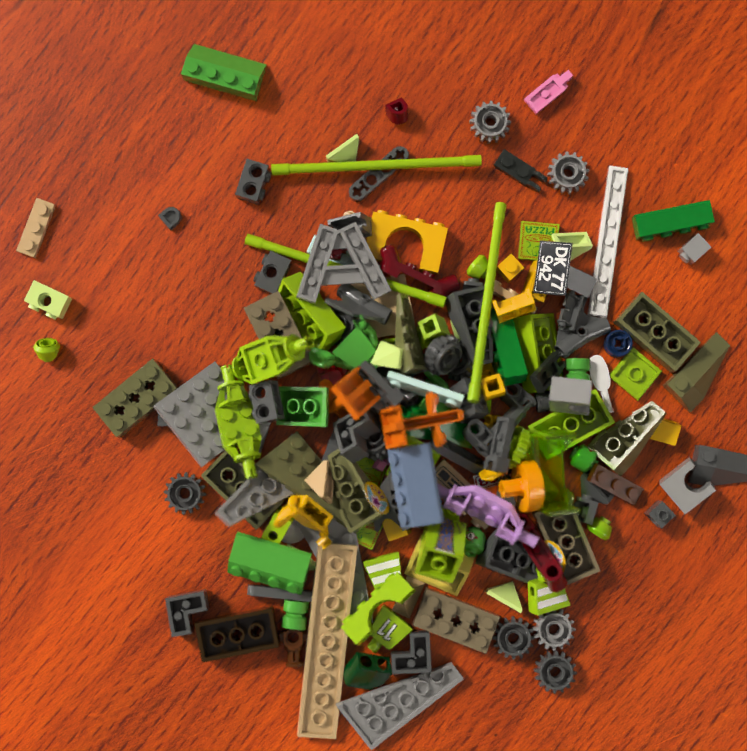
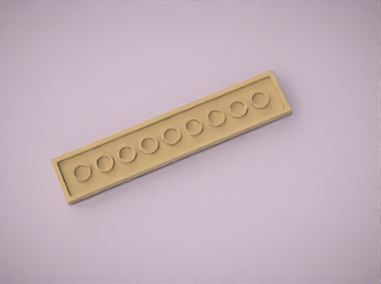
[297,543,358,739]

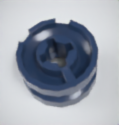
[603,330,632,357]

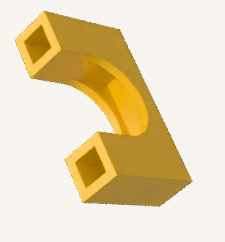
[366,210,448,275]

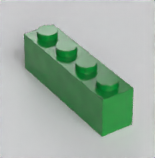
[631,200,715,242]
[491,308,528,386]
[402,406,477,449]

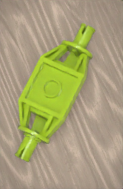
[232,334,314,384]
[214,365,261,479]

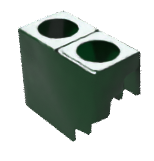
[343,652,392,690]

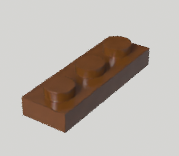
[587,463,644,505]

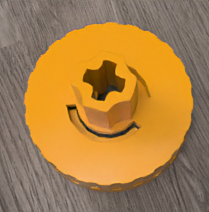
[498,460,545,512]

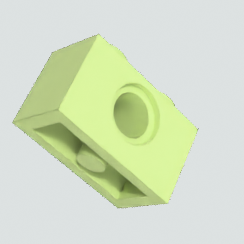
[24,280,73,320]

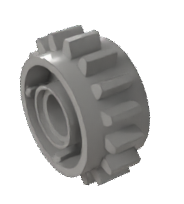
[469,101,511,144]
[547,151,589,194]
[532,609,575,651]

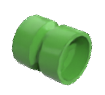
[565,358,590,380]
[281,599,309,630]

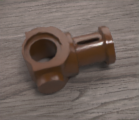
[280,629,307,667]

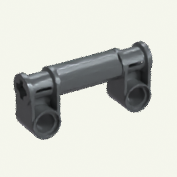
[462,383,537,457]

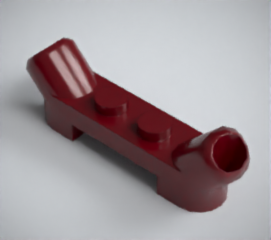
[380,244,460,297]
[508,512,568,593]

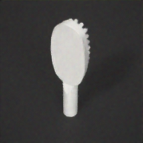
[589,355,614,413]

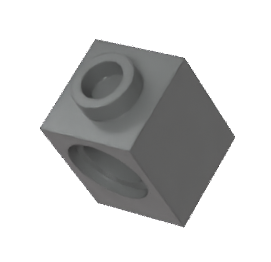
[644,500,676,529]

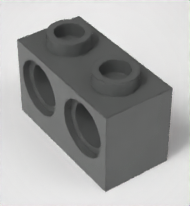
[235,159,272,205]
[249,380,285,424]

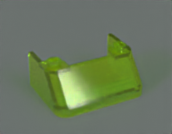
[525,430,580,517]

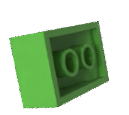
[276,386,329,427]

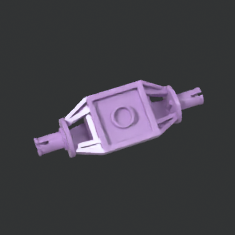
[438,484,539,548]

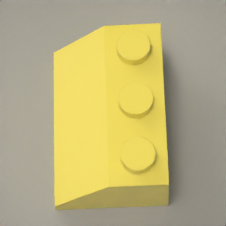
[404,534,475,596]

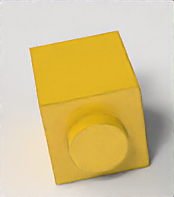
[496,254,524,283]

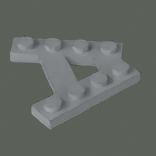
[296,222,391,304]

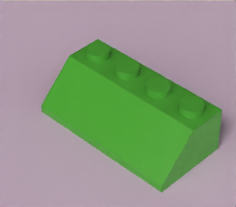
[181,44,267,101]
[227,531,312,595]

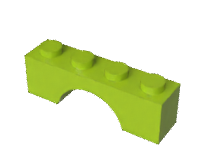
[373,314,450,357]
[341,572,416,646]

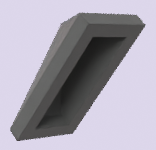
[580,469,615,504]

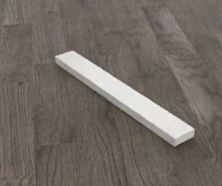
[587,166,628,318]

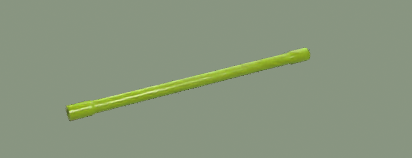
[271,155,482,175]
[467,202,507,404]
[245,233,447,308]

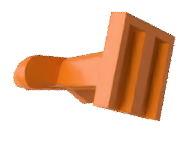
[318,366,381,420]
[379,392,464,449]

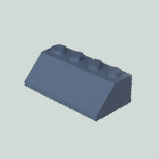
[387,443,444,527]

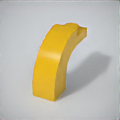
[481,363,506,401]

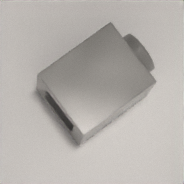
[678,233,711,265]

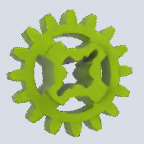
[507,426,531,469]

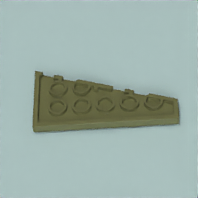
[255,431,362,534]

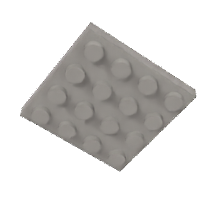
[154,361,259,468]

